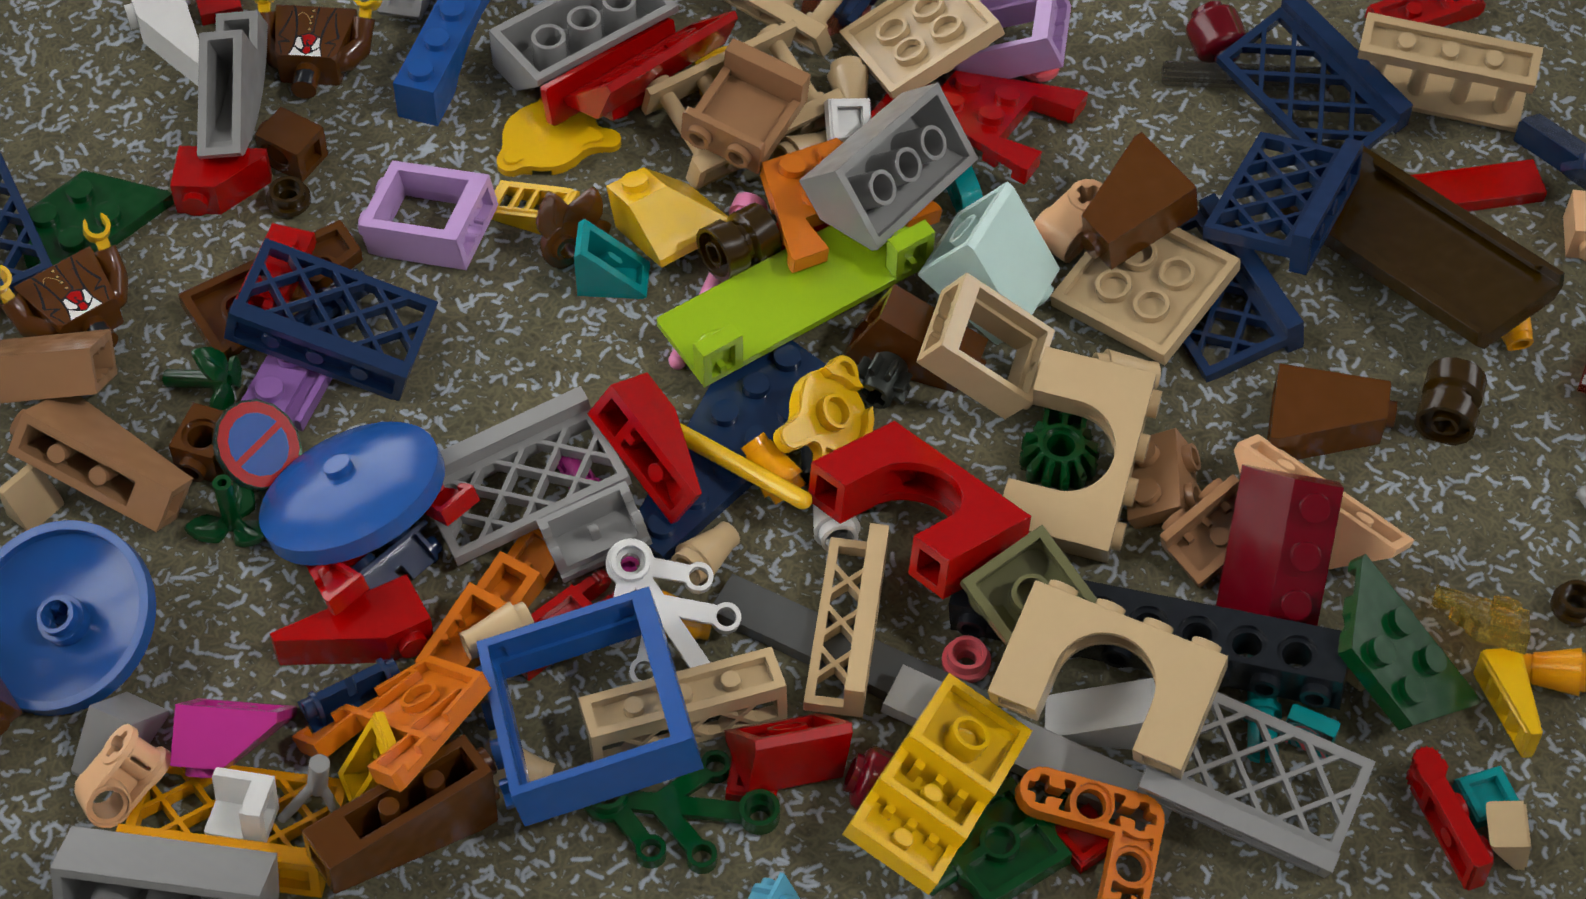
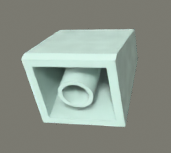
[918,181,1060,345]

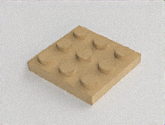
[839,0,1005,100]
[1050,227,1240,366]

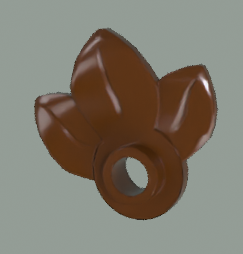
[536,187,611,269]

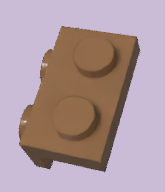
[1127,428,1201,529]
[1160,474,1239,589]

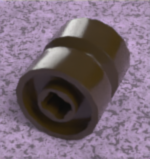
[696,203,782,282]
[1414,357,1487,446]

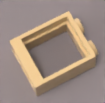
[916,272,1055,420]

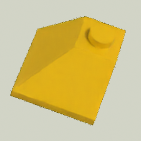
[606,167,728,268]

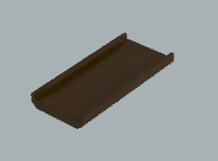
[1279,146,1565,349]

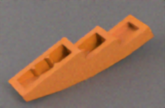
[414,528,558,669]

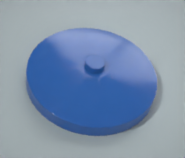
[259,422,445,566]
[0,520,156,716]

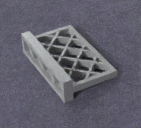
[434,386,632,566]
[1135,692,1375,878]

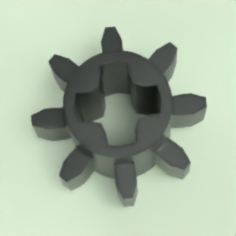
[858,351,913,409]

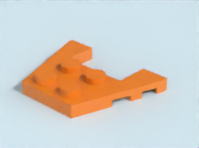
[760,138,942,273]
[291,655,492,792]

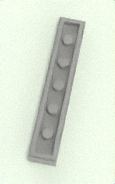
[881,664,1172,831]

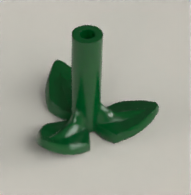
[162,347,243,412]
[184,475,266,547]

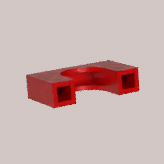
[808,421,1031,599]

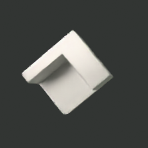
[204,767,279,843]

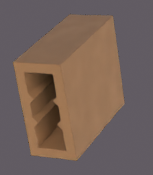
[0,329,118,404]

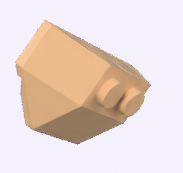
[1234,434,1414,569]

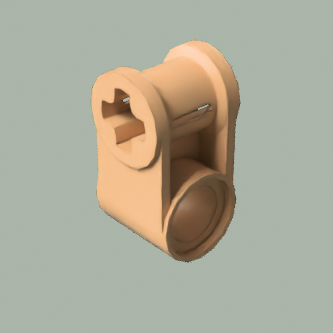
[1034,179,1102,263]
[74,724,171,828]

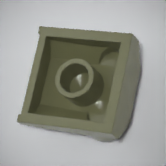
[960,525,1097,647]

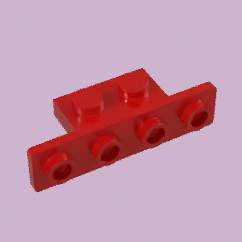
[540,17,676,126]

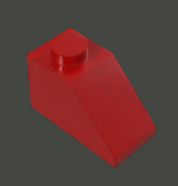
[170,145,272,216]

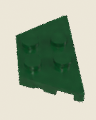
[15,170,174,269]
[1338,554,1481,731]

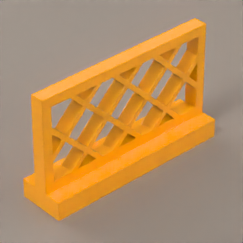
[115,765,348,898]

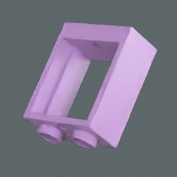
[954,0,1071,79]
[358,160,498,270]

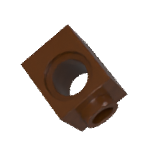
[254,107,328,182]
[169,402,228,482]

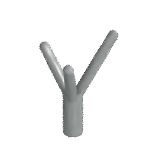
[278,754,340,823]

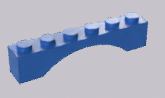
[393,0,490,126]

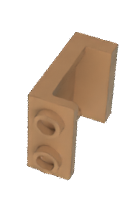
[681,38,811,174]

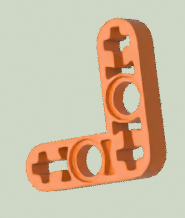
[1015,766,1165,899]

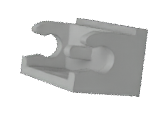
[536,480,653,583]

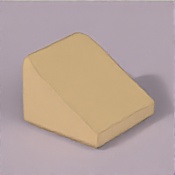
[0,464,64,531]
[1486,801,1531,870]

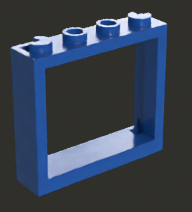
[474,586,704,827]

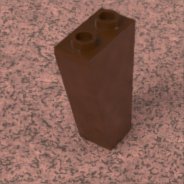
[302,734,500,894]

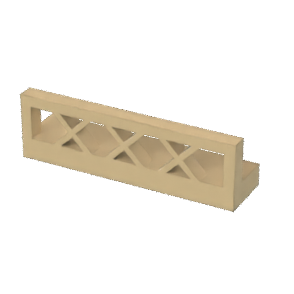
[803,523,889,718]
[578,646,787,762]

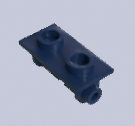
[352,519,443,590]
[297,658,400,733]

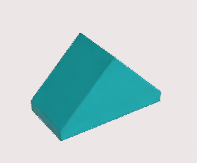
[574,219,650,299]

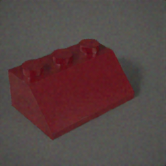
[1215,464,1344,626]

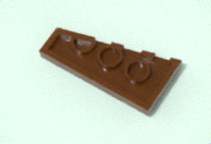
[178,220,363,361]

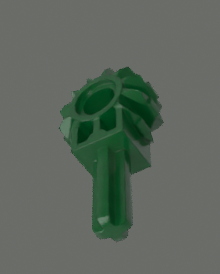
[1019,408,1100,491]

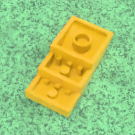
[842,673,1033,895]

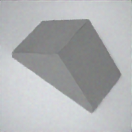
[71,692,170,792]

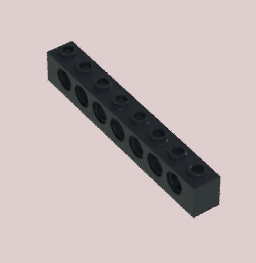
[948,580,1349,710]

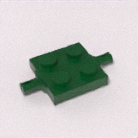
[929,777,1072,899]

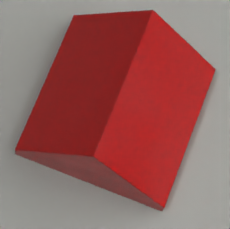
[724,713,853,793]

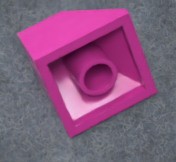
[170,698,297,778]

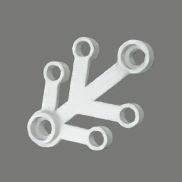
[606,539,741,683]

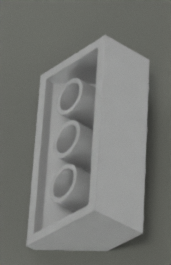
[489,0,679,91]
[799,83,978,251]
[50,826,280,899]

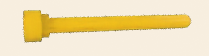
[680,423,812,510]

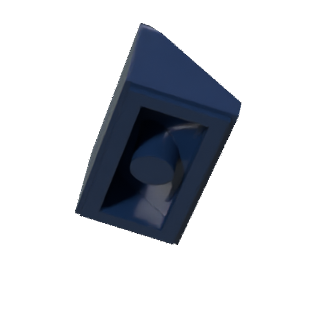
[1513,114,1586,173]

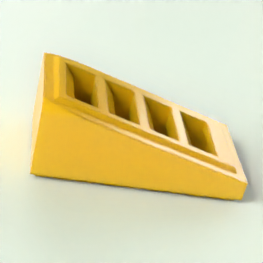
[491,180,580,235]
[1473,647,1543,758]
[338,711,397,802]

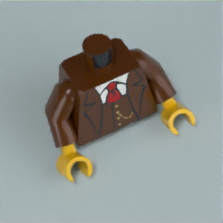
[253,0,382,99]
[0,213,129,347]

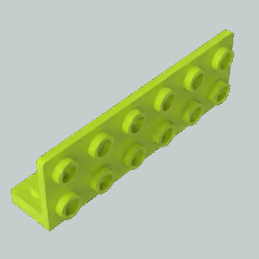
[657,219,935,388]

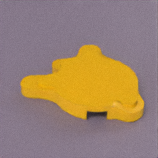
[496,96,621,177]
[773,355,874,461]

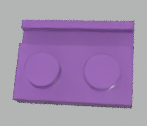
[239,355,333,432]

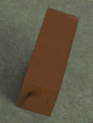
[1081,132,1198,270]
[843,284,988,393]
[1267,363,1397,460]

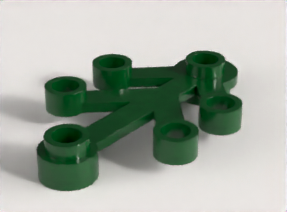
[584,750,780,874]

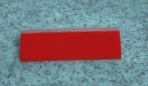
[563,10,738,119]

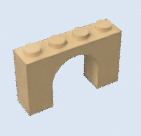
[1003,346,1163,563]
[988,580,1228,779]

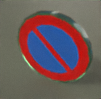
[212,399,302,492]

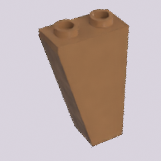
[7,396,193,532]

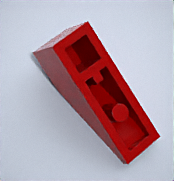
[587,372,702,524]
[269,574,434,665]

